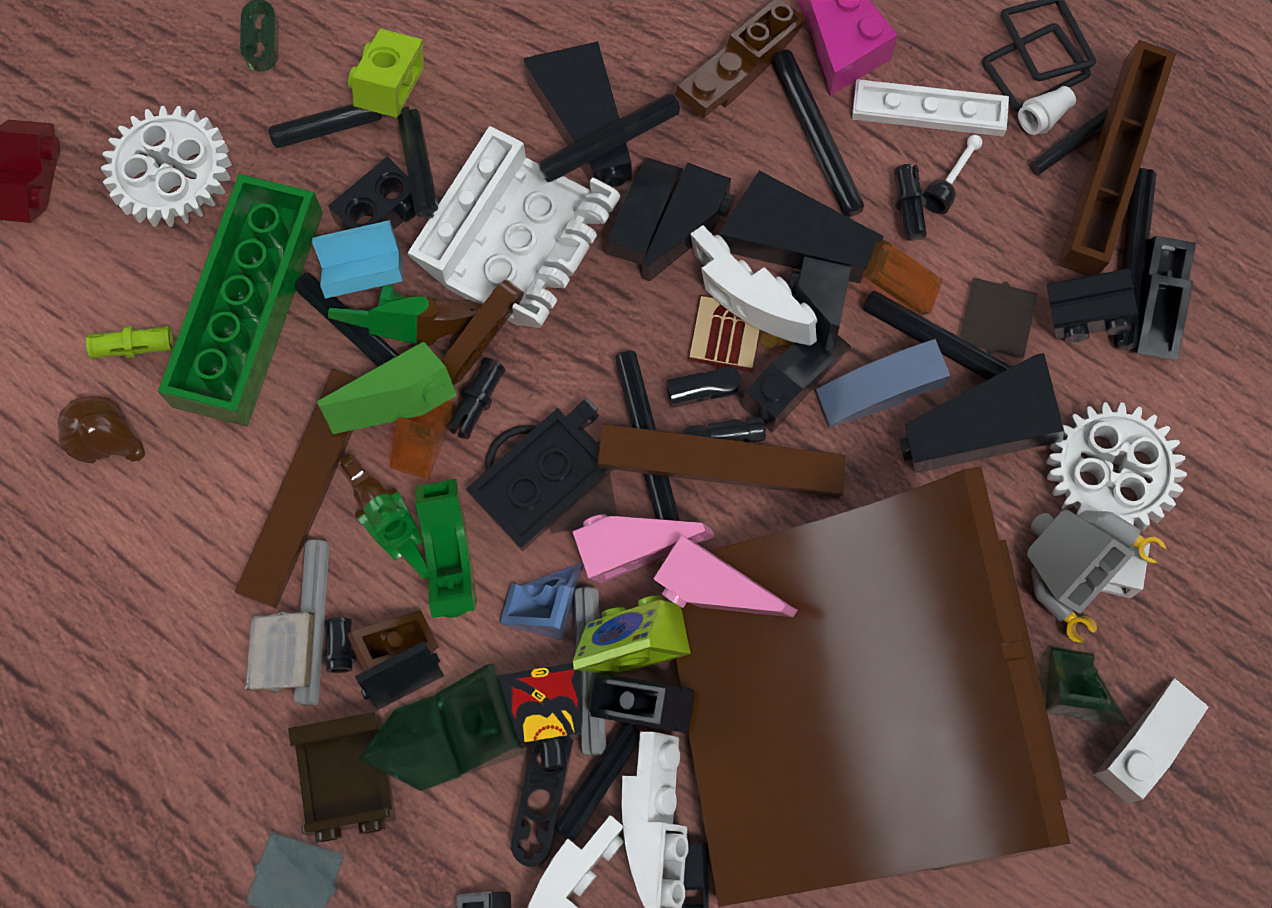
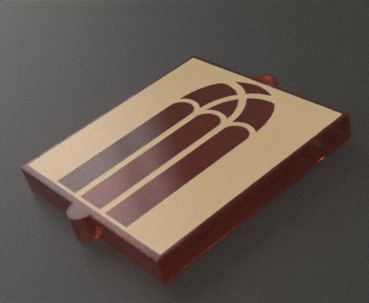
[688,295,760,373]

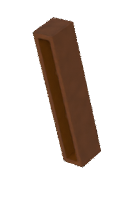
[1058,40,1176,276]

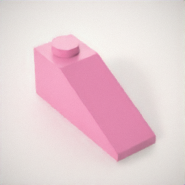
[573,514,714,583]
[654,535,798,617]

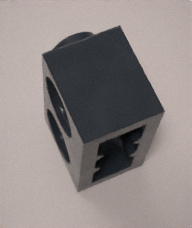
[328,156,416,231]

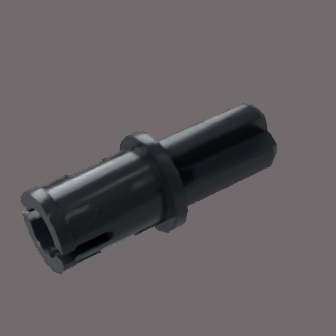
[893,163,927,241]

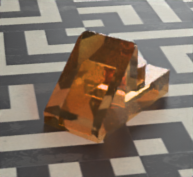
[389,400,456,480]

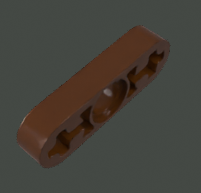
[441,279,524,385]

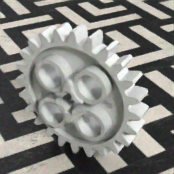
[101,106,232,227]
[1046,402,1187,531]

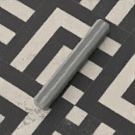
[294,540,329,706]
[574,587,606,756]

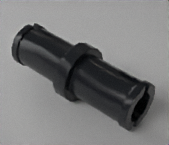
[446,357,506,439]

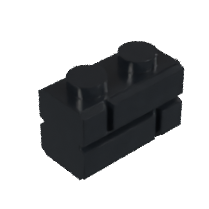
[1047,268,1139,342]
[589,673,695,733]

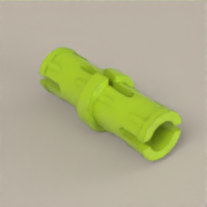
[86,326,174,359]

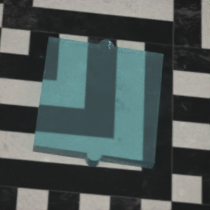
[246,833,344,908]

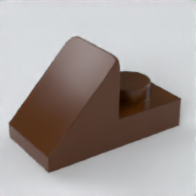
[347,610,439,671]

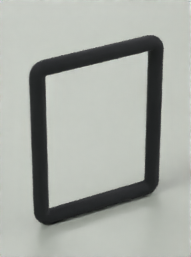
[1001,0,1096,81]
[982,23,1091,112]

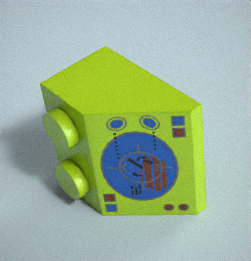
[573,596,691,676]

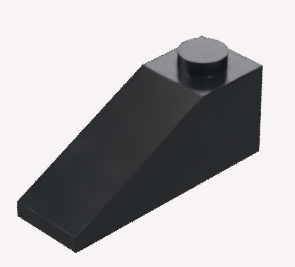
[642,162,735,281]
[742,335,851,433]

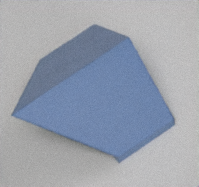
[500,562,583,640]

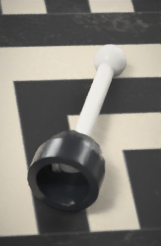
[922,135,983,214]

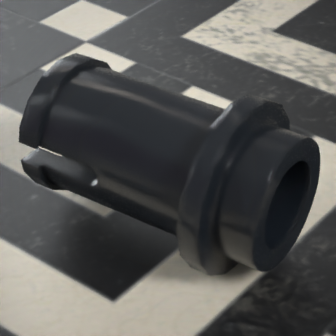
[322,617,356,673]

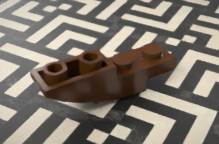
[675,0,806,118]

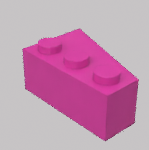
[797,0,898,96]

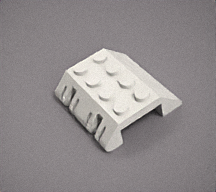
[408,126,620,328]

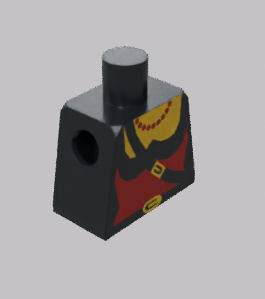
[498,663,584,770]

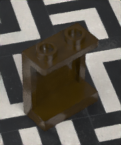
[288,712,396,843]

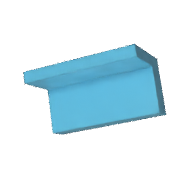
[312,220,403,299]

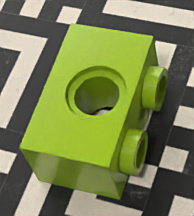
[348,28,424,118]

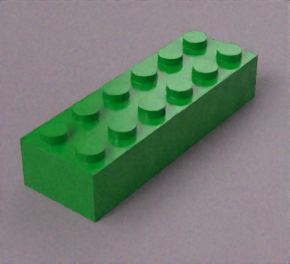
[157,174,323,427]

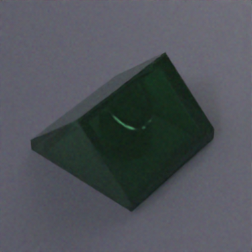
[436,663,525,775]

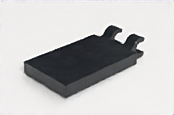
[466,398,613,552]

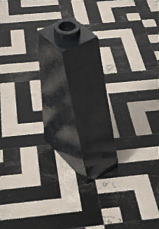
[523,41,632,188]
[719,170,885,284]
[899,353,1064,473]

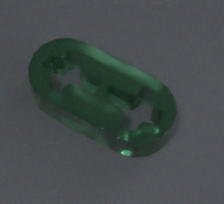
[240,0,279,72]

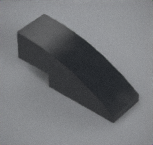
[607,157,683,265]
[1136,236,1196,361]

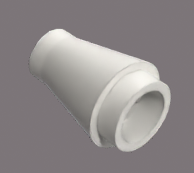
[1018,86,1076,135]

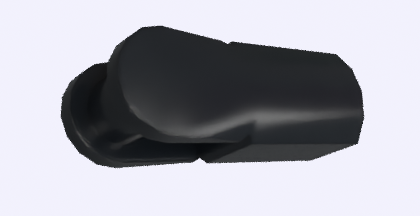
[666,367,741,408]
[682,844,709,908]

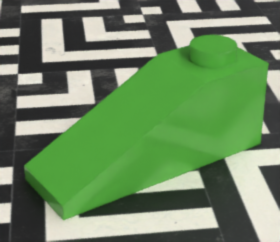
[317,342,457,434]

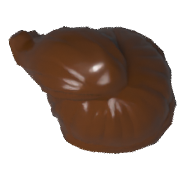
[57,396,145,464]

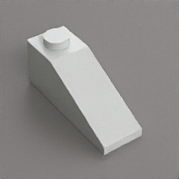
[1094,678,1209,804]

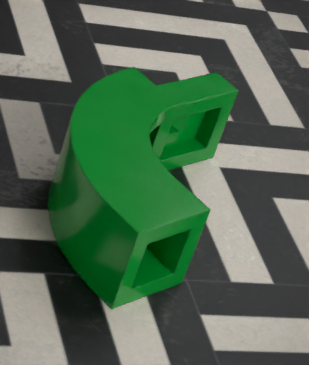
[415,479,477,618]

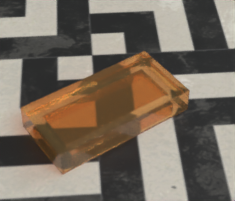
[864,240,943,315]

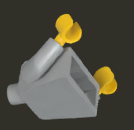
[1027,509,1167,643]

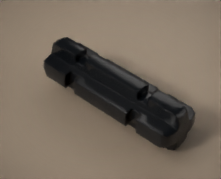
[686,417,766,443]

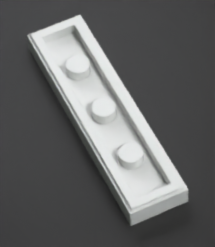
[852,79,1009,137]

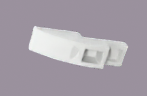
[690,225,817,346]
[622,732,688,908]
[528,815,625,908]

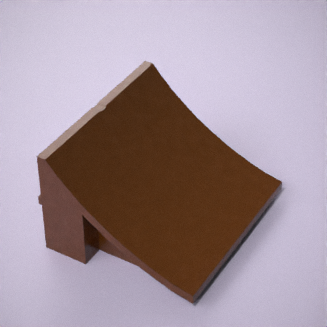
[659,467,1071,907]

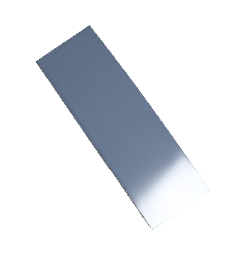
[815,339,950,428]

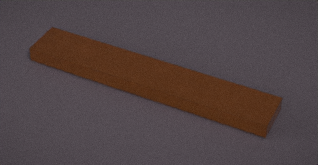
[235,369,358,609]
[597,424,845,498]

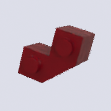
[0,119,60,223]

